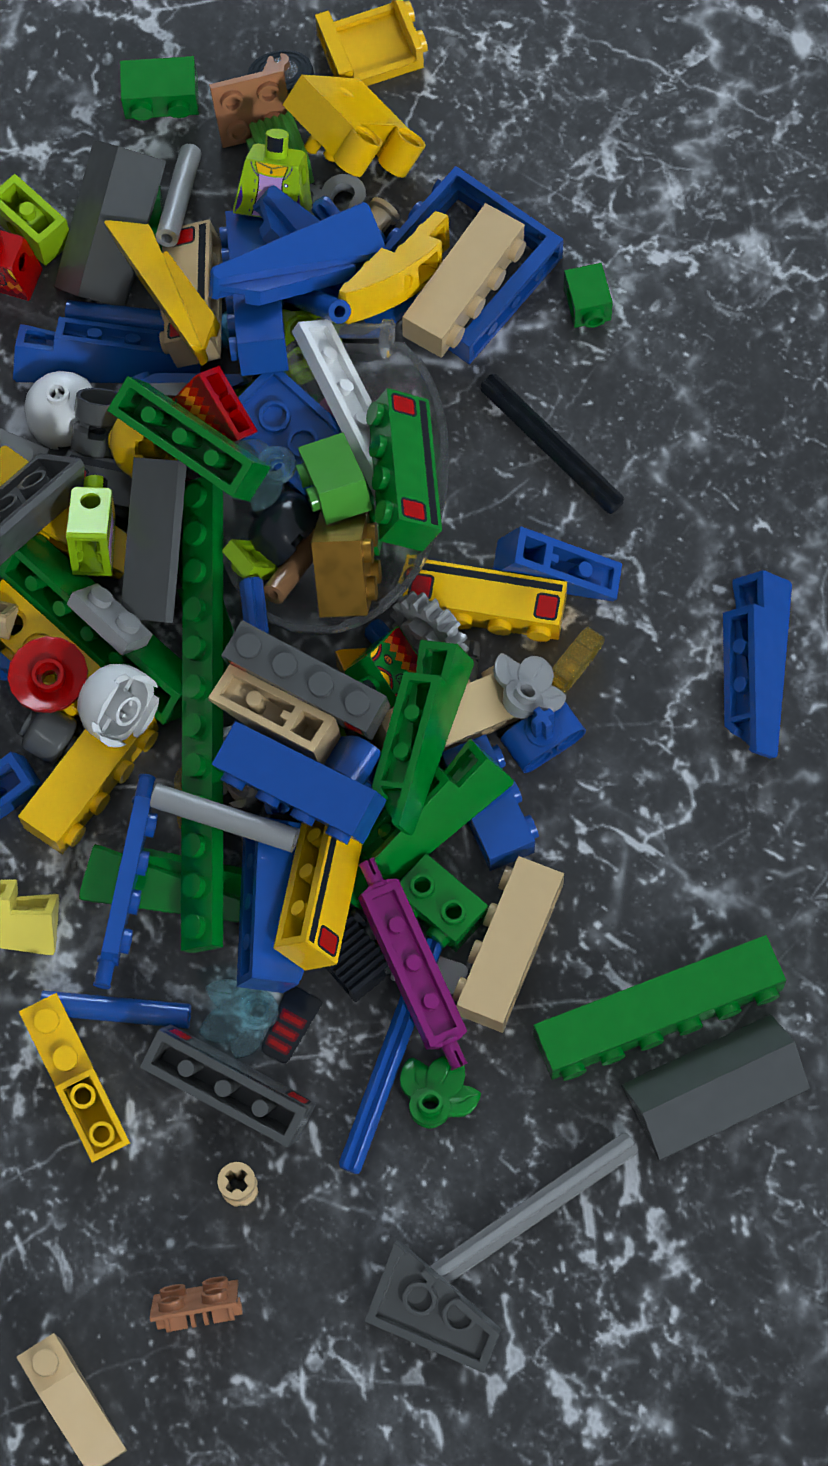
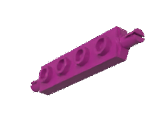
[358,858,468,1071]

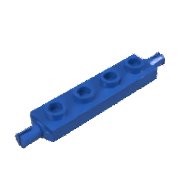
[93,774,158,989]

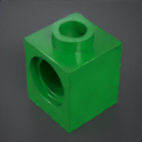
[564,262,613,328]

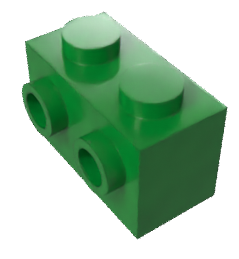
[120,56,199,121]
[400,853,488,952]

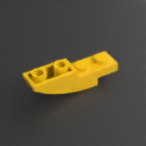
[338,211,450,324]
[19,993,130,1163]

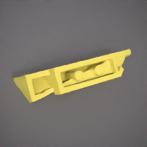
[0,880,59,955]

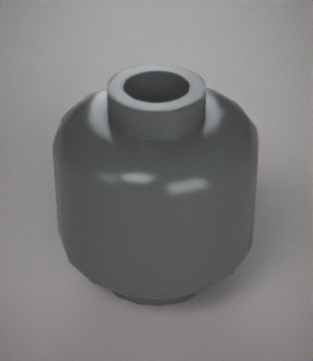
[18,711,79,764]

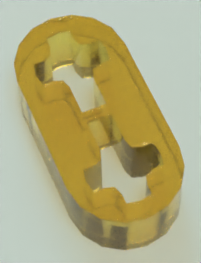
[552,626,605,694]

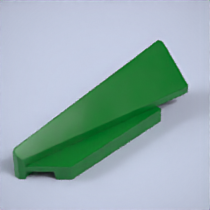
[372,640,474,835]
[350,739,514,909]
[79,844,242,922]

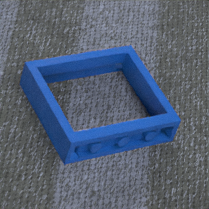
[385,166,563,365]

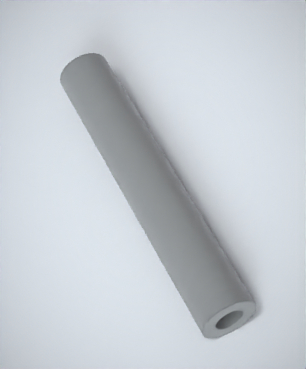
[155,144,202,247]
[150,783,300,853]

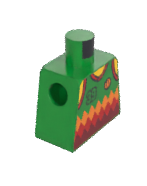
[345,625,418,709]

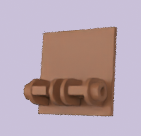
[150,1276,243,1333]

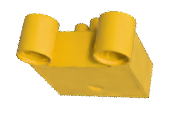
[283,74,426,178]

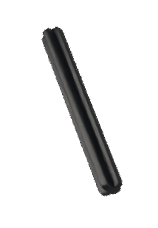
[481,373,624,514]

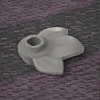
[493,653,566,719]

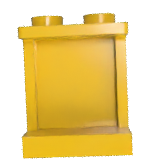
[315,0,428,86]

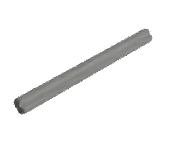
[430,1133,638,1284]

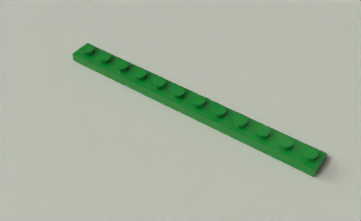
[181,477,223,953]

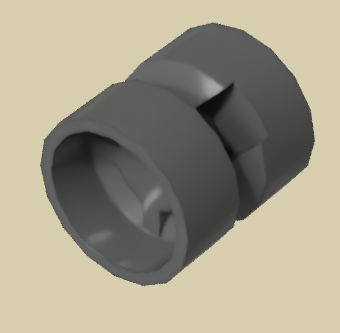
[71,388,118,458]

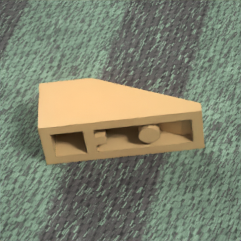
[208,664,342,765]
[16,1333,127,1466]

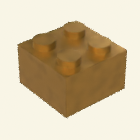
[311,511,382,618]

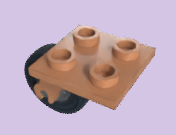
[209,50,314,148]

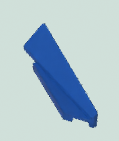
[13,317,201,383]

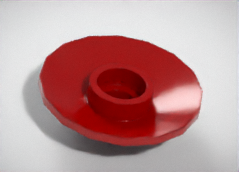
[7,636,89,713]

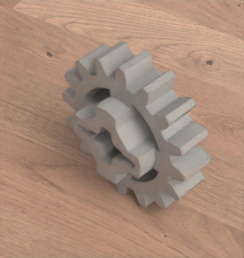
[390,591,469,655]

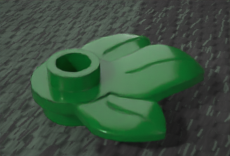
[400,1055,481,1129]

